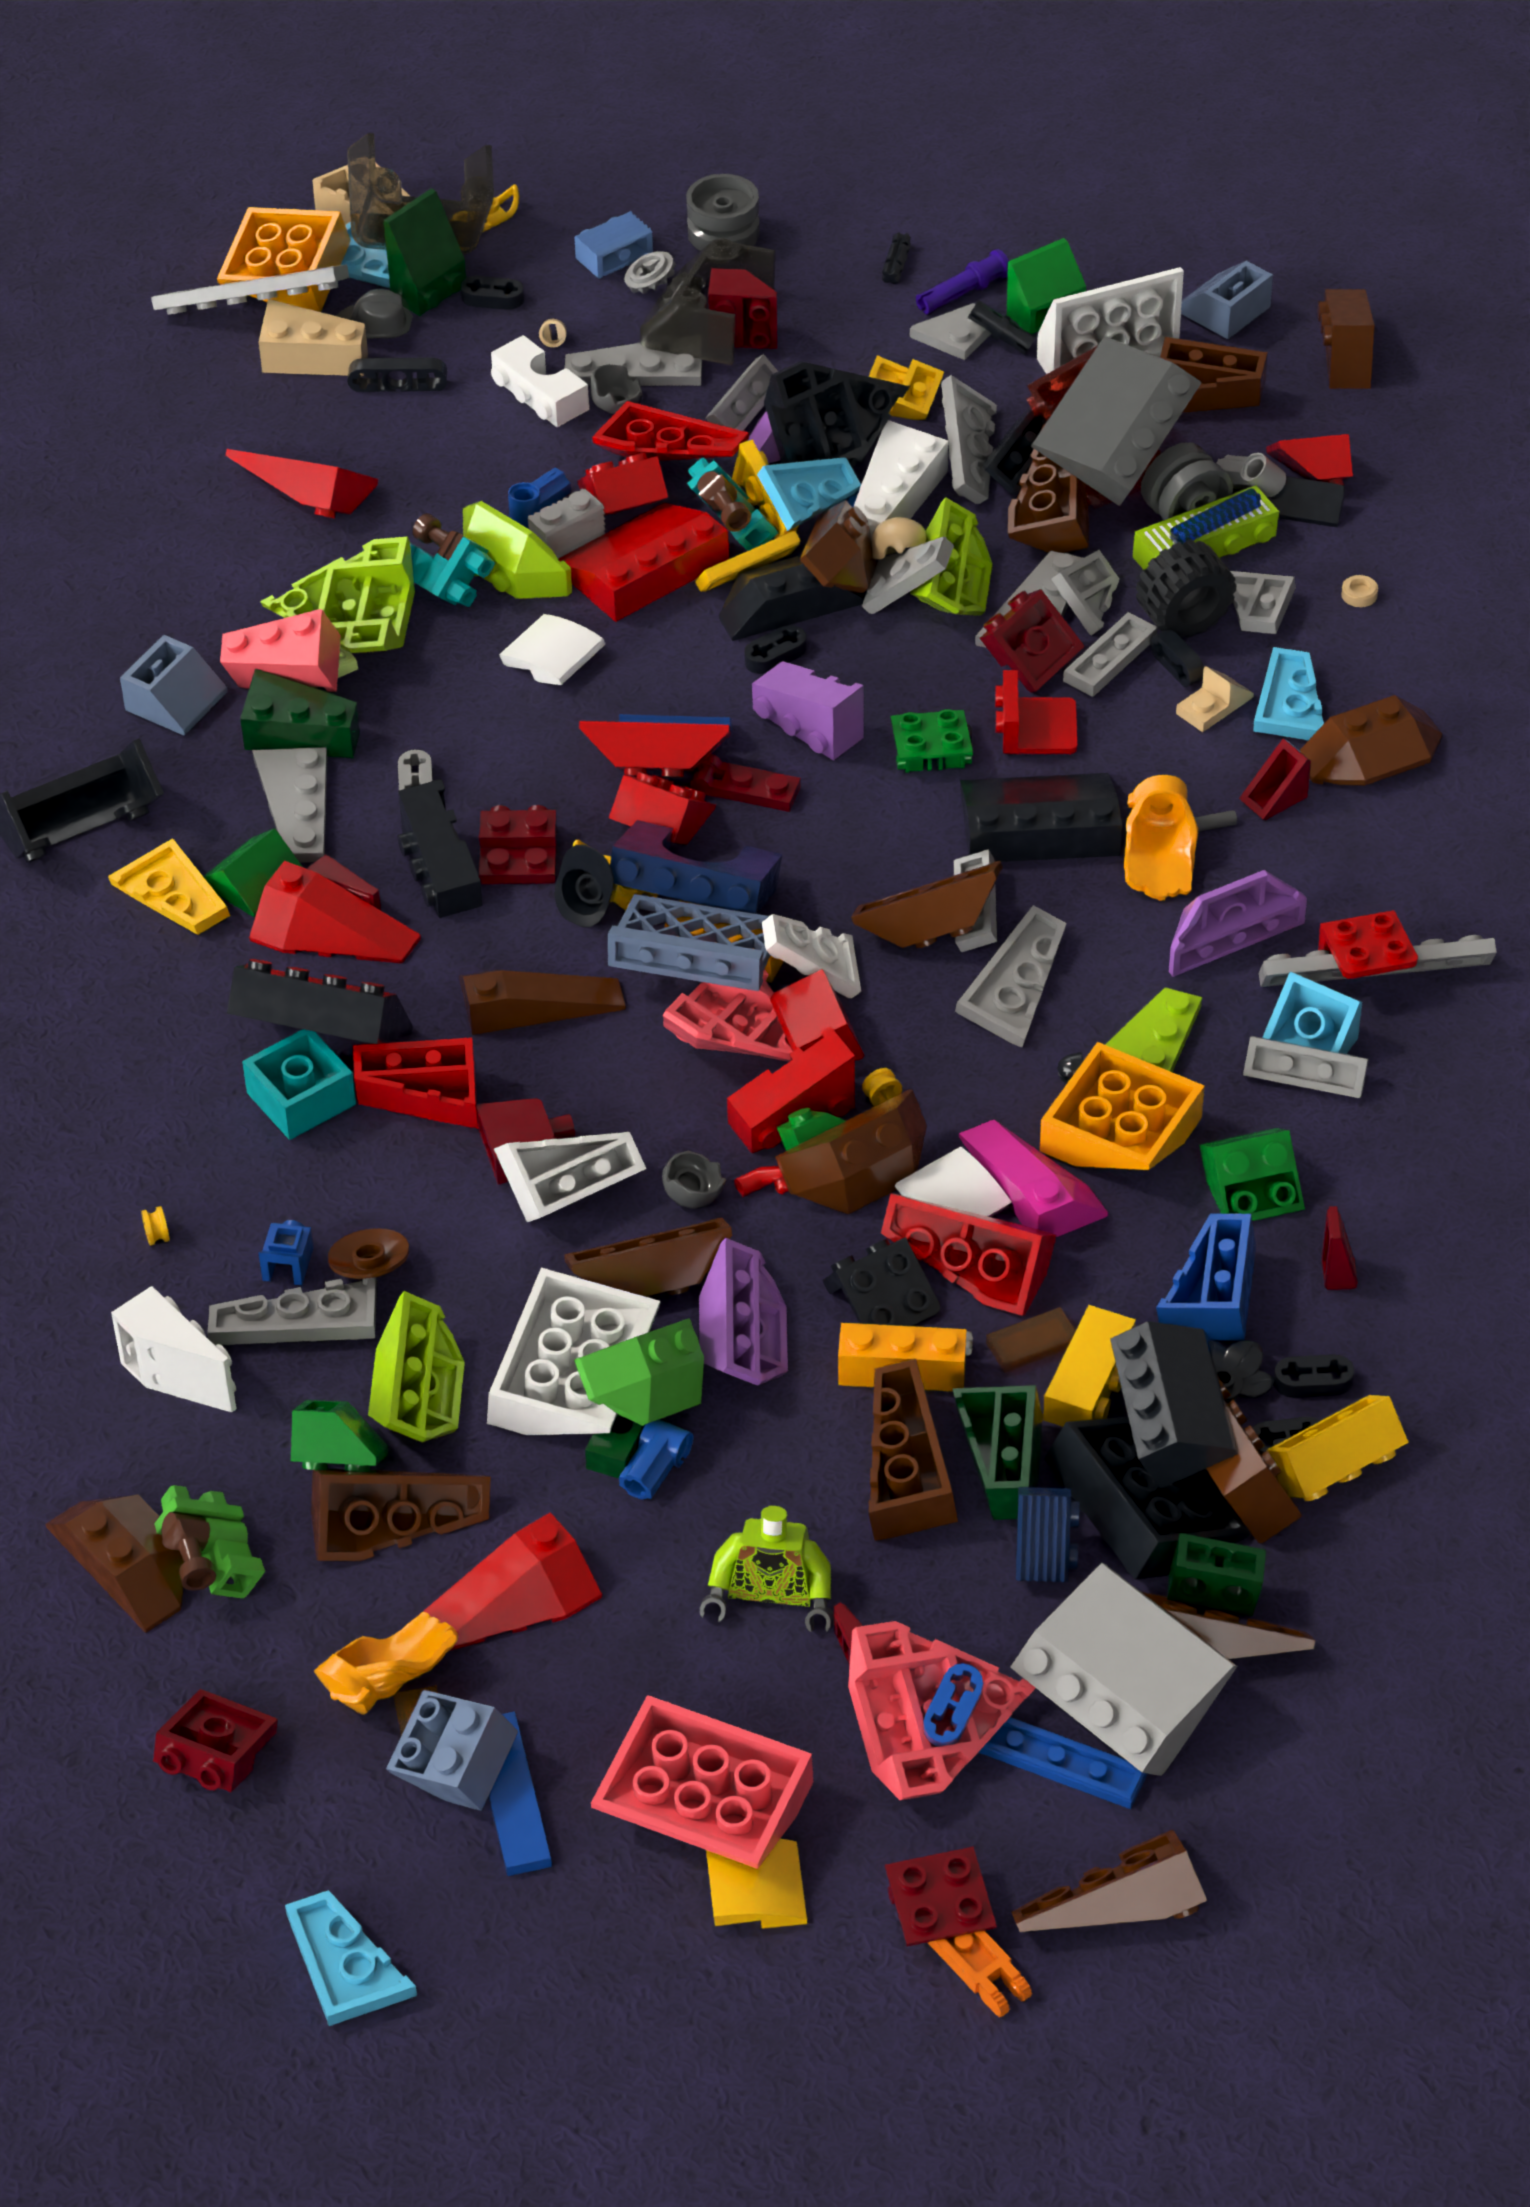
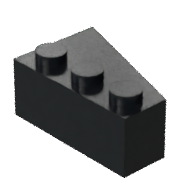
[397,779,483,918]

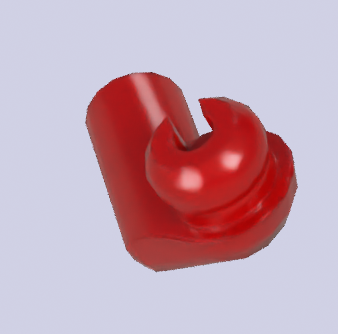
[734,1166,789,1197]

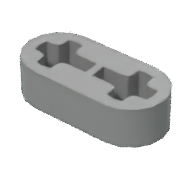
[398,750,433,790]

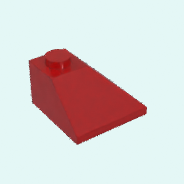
[1266,434,1353,485]

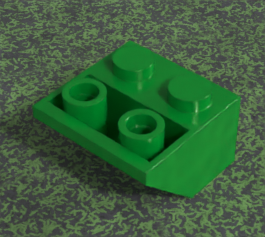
[1007,238,1086,334]
[1199,1128,1305,1221]
[291,1400,388,1472]

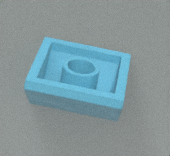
[1262,972,1362,1054]

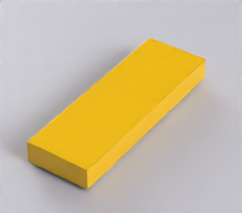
[695,531,801,592]

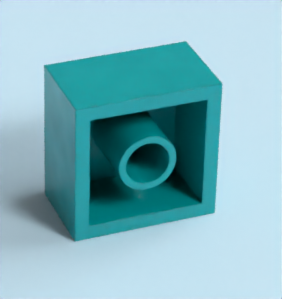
[242,1029,356,1140]

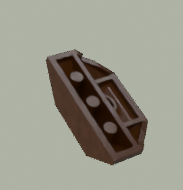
[800,500,877,593]
[1299,695,1443,786]
[851,860,1003,948]
[775,1089,927,1214]
[564,1217,732,1298]
[46,1494,184,1633]

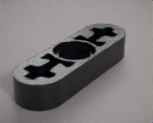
[347,358,448,392]

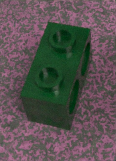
[1167,1533,1266,1616]

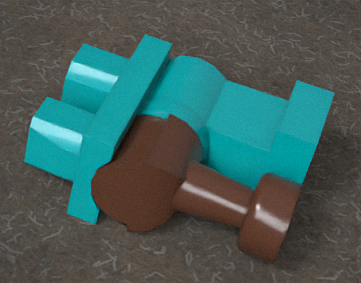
[687,458,779,551]
[410,513,495,607]

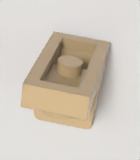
[1176,666,1254,732]

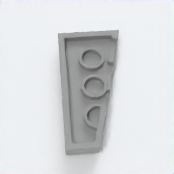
[564,333,703,386]
[941,375,997,504]
[252,747,327,862]

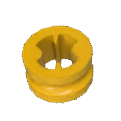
[862,1068,902,1106]
[141,1206,170,1246]

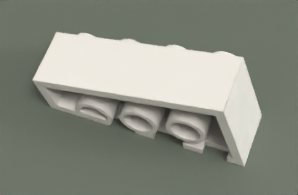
[854,420,948,539]

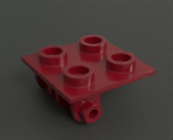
[885,1846,997,1947]

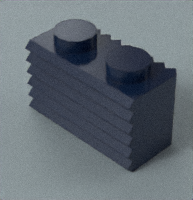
[1016,1487,1079,1582]

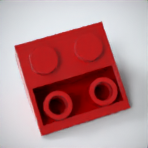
[577,453,668,515]
[609,772,716,845]

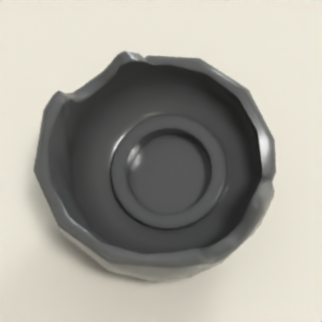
[590,364,642,414]
[662,1150,726,1209]

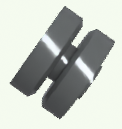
[686,174,760,256]
[1141,442,1233,521]

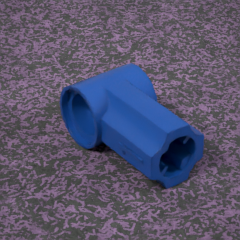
[508,468,571,529]
[619,1419,694,1500]

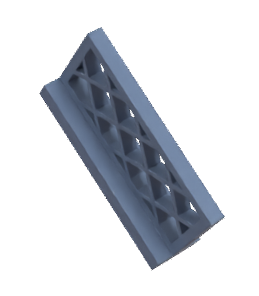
[608,894,771,991]

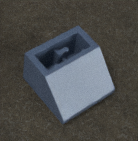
[1181,261,1273,339]
[120,635,227,736]
[386,1690,518,1811]

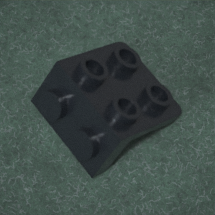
[822,1237,940,1326]

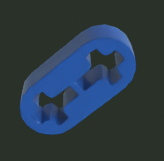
[923,1663,983,1747]

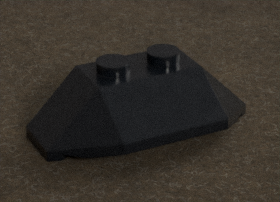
[982,385,1063,495]
[719,555,865,641]

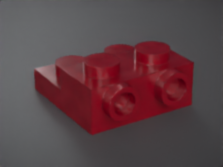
[980,589,1085,693]
[479,805,557,884]
[153,1689,278,1792]

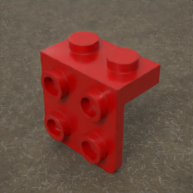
[995,670,1077,754]
[1318,910,1418,979]

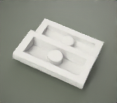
[499,614,606,685]
[895,1147,1012,1217]

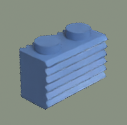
[574,211,653,279]

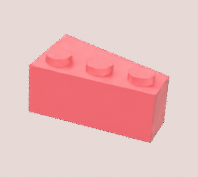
[220,609,341,692]

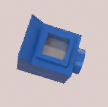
[258,1220,314,1285]

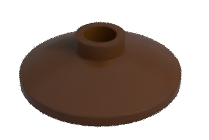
[328,1228,410,1279]

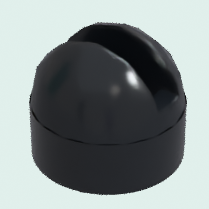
[1057,1052,1083,1084]

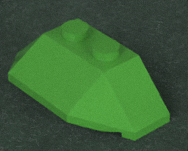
[574,1318,704,1426]

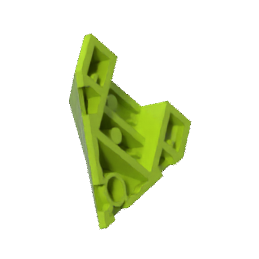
[260,536,415,653]

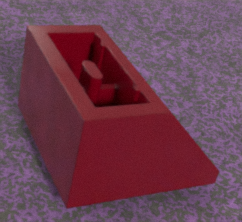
[708,268,778,349]

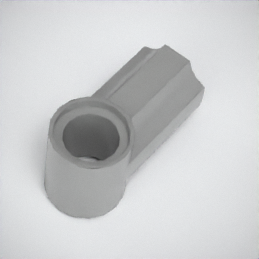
[1216,453,1286,497]

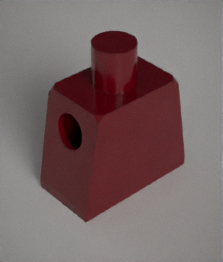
[476,1098,575,1184]

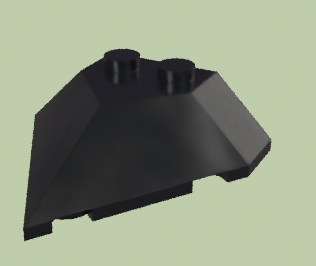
[764,361,910,469]

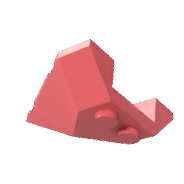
[663,968,792,1062]
[848,1621,1035,1801]

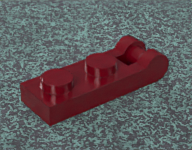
[690,754,801,812]

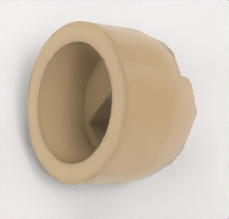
[539,319,567,347]

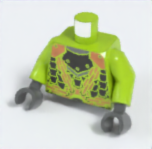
[700,1506,834,1632]

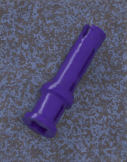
[916,249,1009,315]

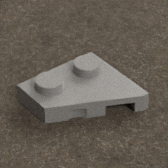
[910,303,992,360]
[1051,550,1119,636]
[1230,571,1296,634]

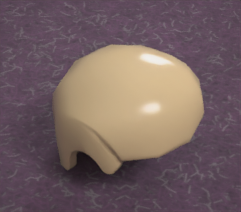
[872,517,927,559]

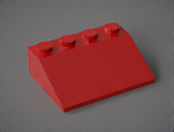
[558,503,729,622]

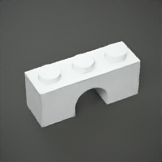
[491,335,589,427]

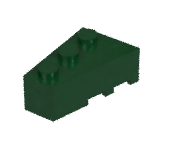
[240,668,360,758]
[952,1385,1043,1520]

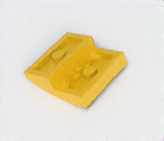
[868,356,944,420]
[706,1839,807,1929]

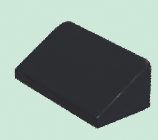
[1270,476,1345,527]

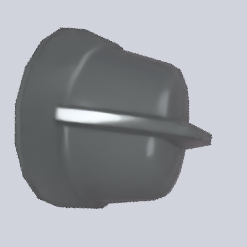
[336,289,413,339]

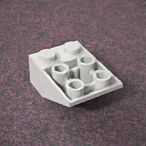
[111,1286,236,1412]

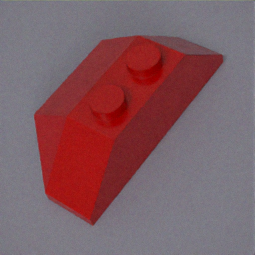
[579,721,731,778]

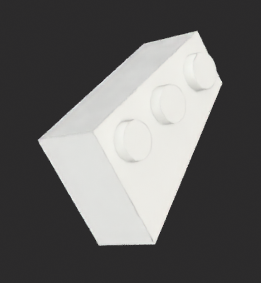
[494,1132,646,1222]

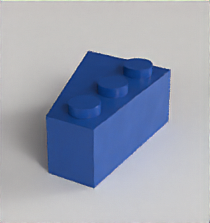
[1156,1214,1256,1341]

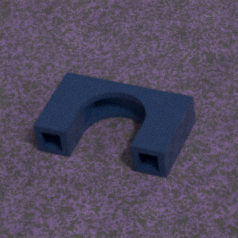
[610,820,783,914]

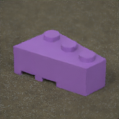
[752,661,864,761]

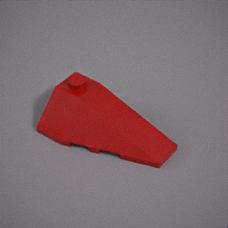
[249,861,421,963]
[881,1193,1057,1316]

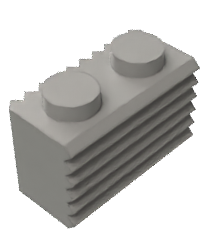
[528,489,606,558]

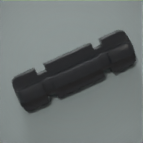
[882,232,911,284]

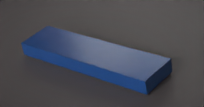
[488,1711,552,1876]
[978,1717,1148,1809]

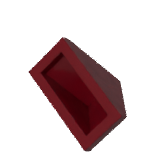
[1239,738,1311,820]

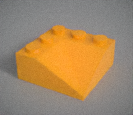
[217,207,351,312]
[1040,1042,1205,1170]

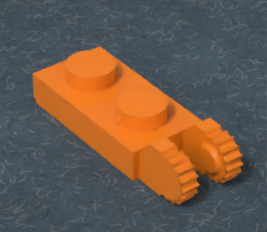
[927,1931,1032,2017]

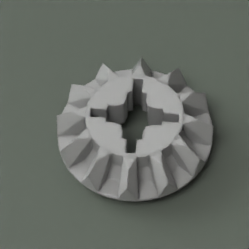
[624,251,676,294]

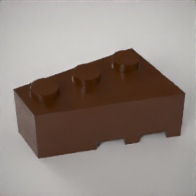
[1318,289,1375,389]
[1160,337,1268,413]

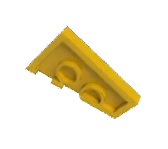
[732,439,799,539]
[108,838,230,935]

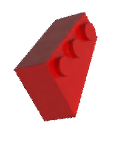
[727,1025,855,1154]
[353,1037,478,1129]

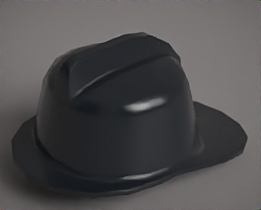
[554,845,616,927]

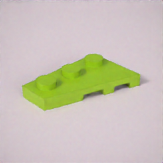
[1105,988,1202,1072]

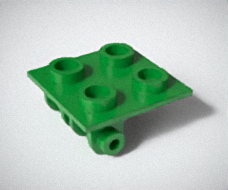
[890,709,973,773]

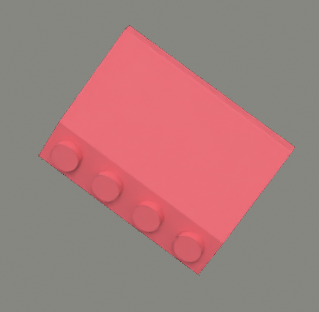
[591,1695,814,1869]

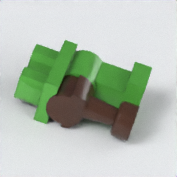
[154,1485,265,1598]

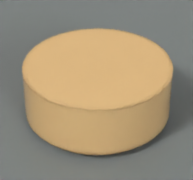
[1341,575,1378,607]

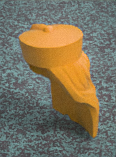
[1124,775,1198,901]
[314,1612,459,1714]

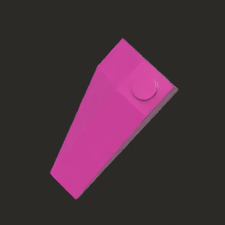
[959,1120,1108,1237]

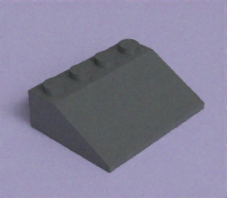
[1031,336,1202,506]

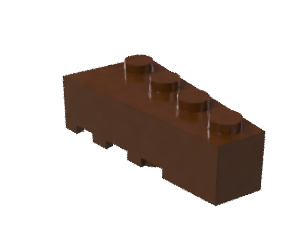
[868,1359,958,1541]
[1206,1377,1303,1544]

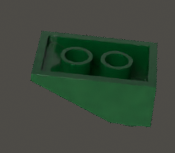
[384,188,466,316]

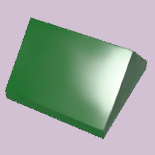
[203,828,303,918]

